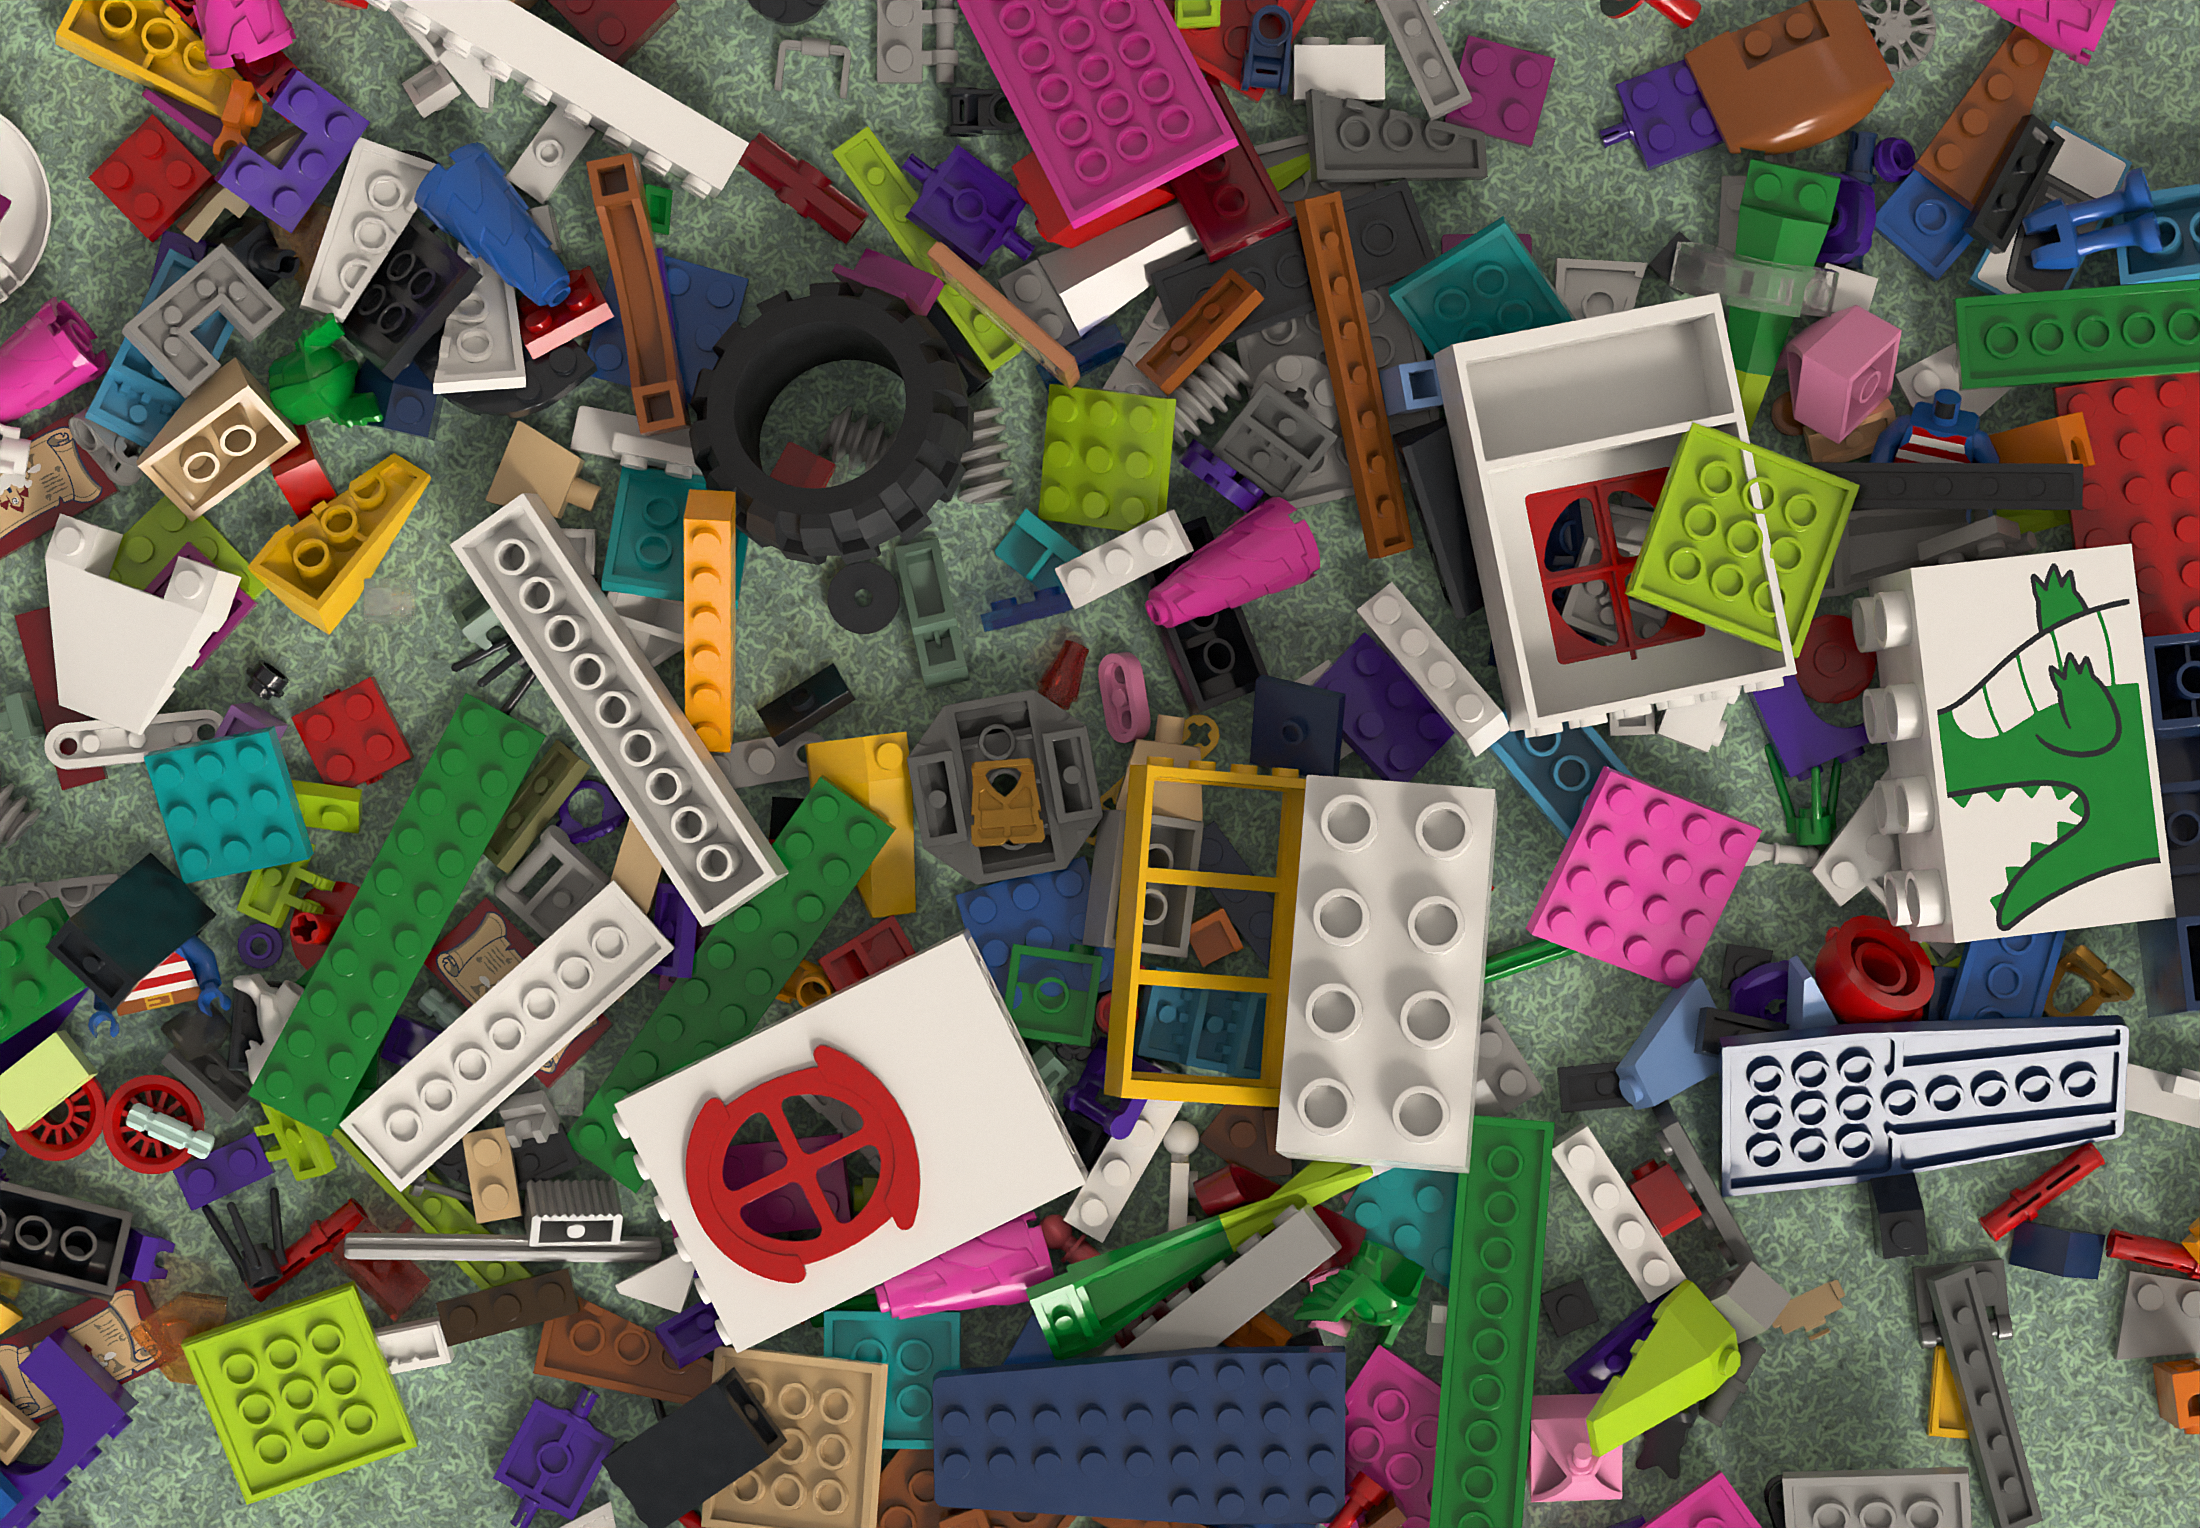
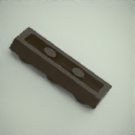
[436,1266,581,1347]

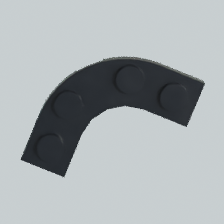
[412,326,598,418]
[433,1122,582,1191]

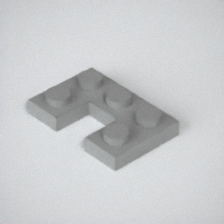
[121,243,285,399]
[1559,536,1672,645]

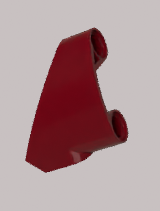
[1193,1163,1367,1283]

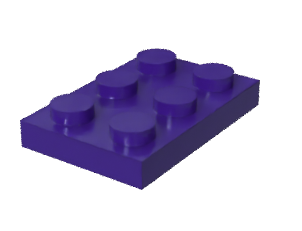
[1311,632,1455,782]

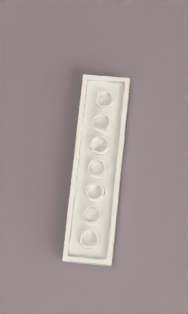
[339,880,675,1192]

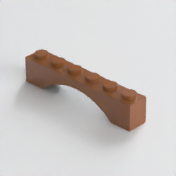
[586,153,692,437]

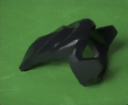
[1635,1400,1701,1480]

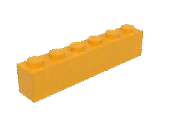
[684,489,736,753]

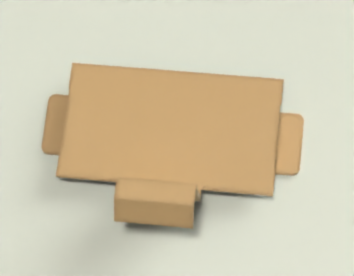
[1772,1280,1845,1341]

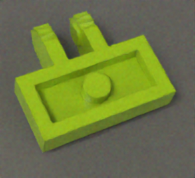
[236,843,336,929]
[253,1102,337,1181]

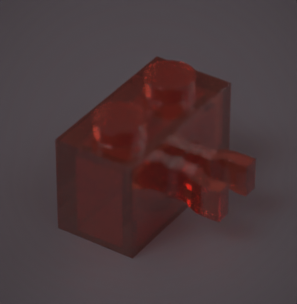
[331,1217,431,1323]

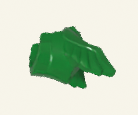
[268,313,383,428]
[1293,1239,1426,1352]

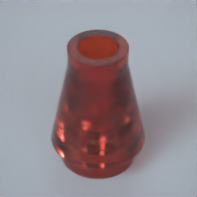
[1036,640,1089,710]

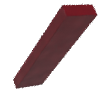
[14,606,108,790]

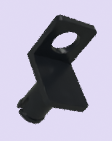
[205,214,300,290]

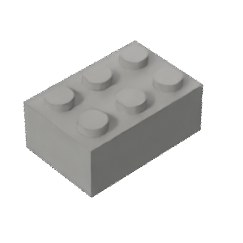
[1082,810,1204,958]

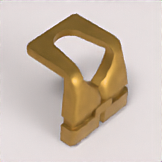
[971,758,1045,847]
[2043,945,2135,1017]

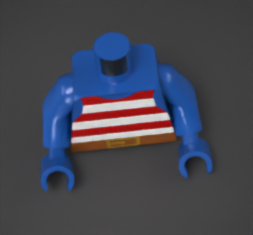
[1868,389,1999,524]
[88,934,231,1038]

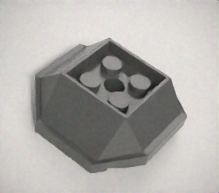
[907,689,1103,885]

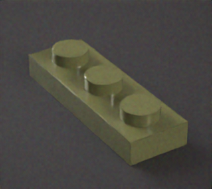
[483,739,591,874]

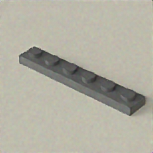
[1926,1264,2043,1528]

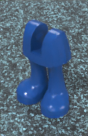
[2022,167,2163,269]

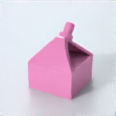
[1774,305,1902,444]
[1526,1393,1622,1502]

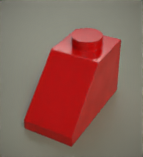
[1625,1158,1702,1237]

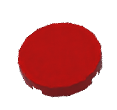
[1794,614,1877,704]

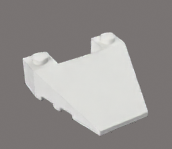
[45,513,241,735]

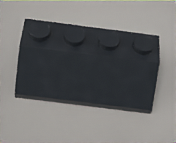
[1392,418,1485,620]

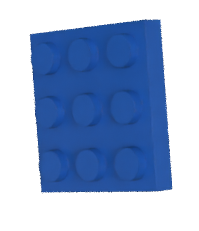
[587,256,749,404]
[955,856,1115,1009]

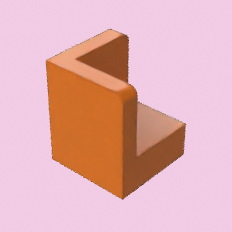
[1189,907,1244,967]

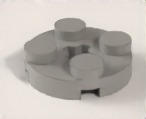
[1251,355,1339,429]

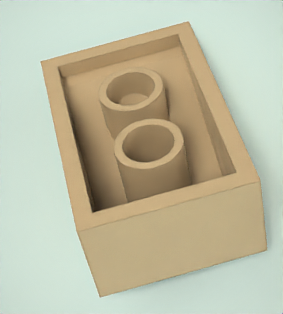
[136,357,301,522]

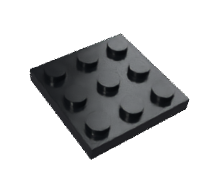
[323,216,483,380]

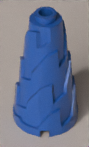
[414,142,571,307]

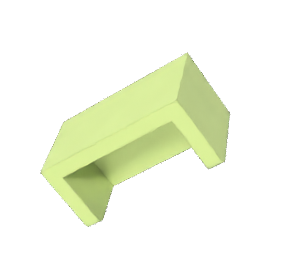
[0,1030,99,1132]

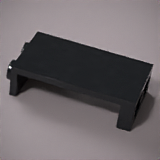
[46,852,217,1011]
[601,1367,788,1528]

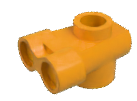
[775,958,836,1008]

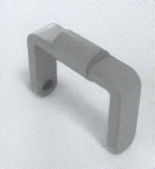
[774,36,852,99]

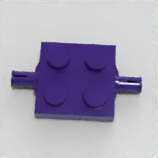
[1598,59,1724,171]
[901,144,1035,272]
[493,1386,617,1528]

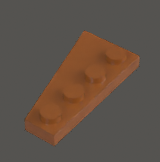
[1912,25,2054,211]
[533,1296,713,1404]

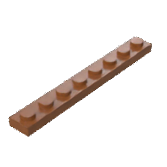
[1294,191,1414,559]

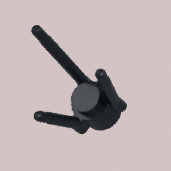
[451,634,537,715]
[202,1187,289,1289]

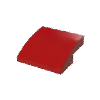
[817,915,916,992]

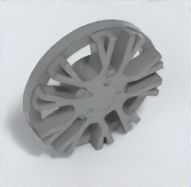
[1858,0,1936,73]

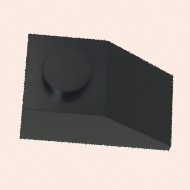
[1867,1173,1929,1259]

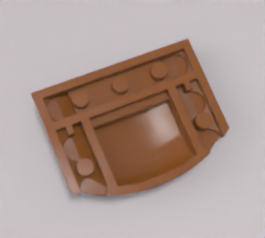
[1684,0,1895,156]

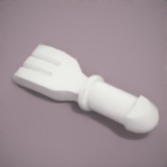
[1745,842,1821,867]

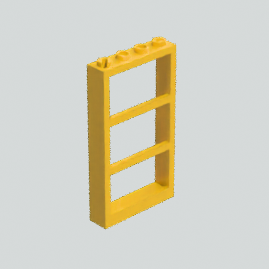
[1104,756,1306,1107]

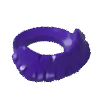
[556,780,627,844]

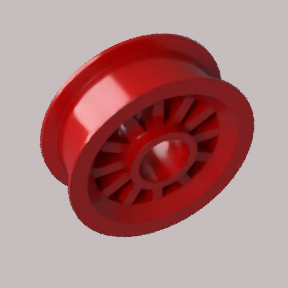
[102,1075,205,1174]
[6,1076,107,1161]

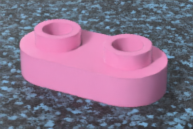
[1098,652,1151,743]

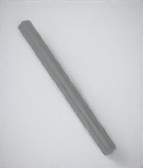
[344,1233,662,1263]

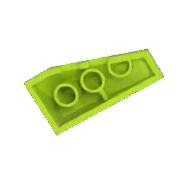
[1586,1279,1741,1457]

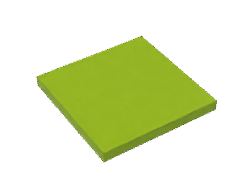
[1625,420,1860,659]
[181,1280,418,1505]

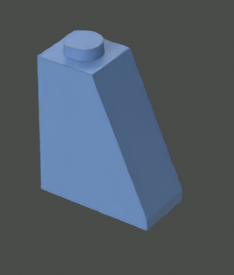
[1615,977,1719,1110]

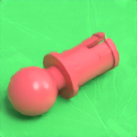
[1038,1214,1101,1264]

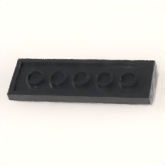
[1150,179,1436,349]

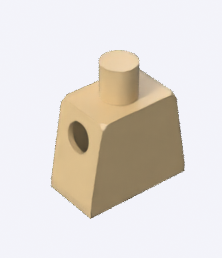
[485,421,602,519]
[1115,714,1203,822]

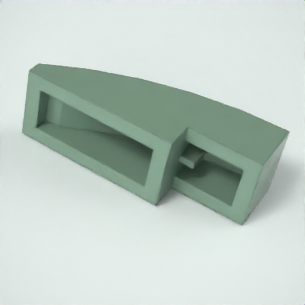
[894,538,970,690]

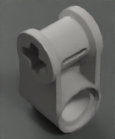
[68,406,146,486]

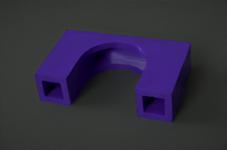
[1747,675,1887,782]
[0,1326,139,1528]

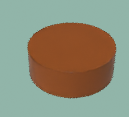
[1770,391,1806,437]

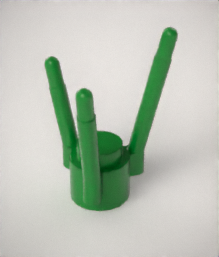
[1764,743,1842,845]

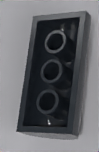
[1135,516,1269,717]
[0,1181,133,1302]

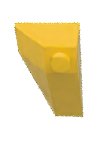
[55,0,243,119]
[247,453,431,635]
[805,731,916,918]

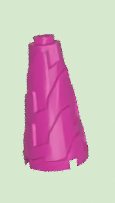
[193,0,296,69]
[1974,0,2116,66]
[0,297,110,425]
[1145,497,1320,628]
[874,1210,1055,1320]

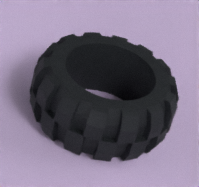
[689,282,974,565]

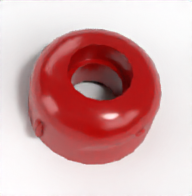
[1814,915,1935,1024]

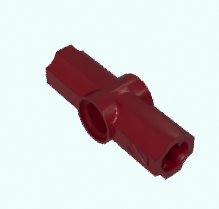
[738,132,869,246]

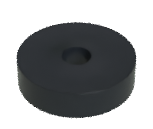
[827,562,900,634]

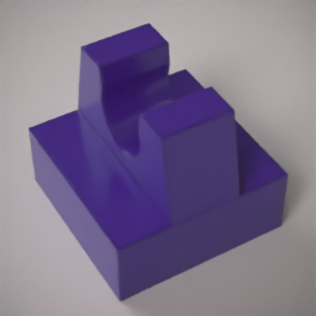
[120,1226,175,1282]

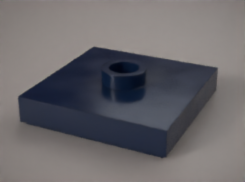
[1249,674,1346,777]

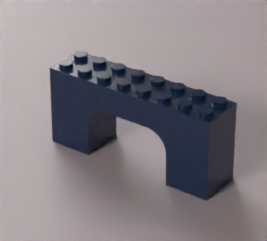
[2137,632,2200,1018]

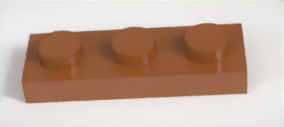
[1135,268,1264,396]

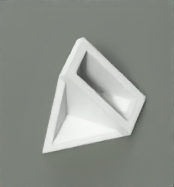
[607,591,684,668]

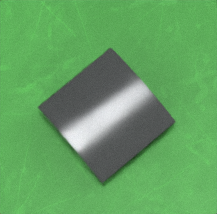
[1211,381,1338,501]

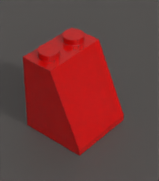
[1011,150,1175,249]

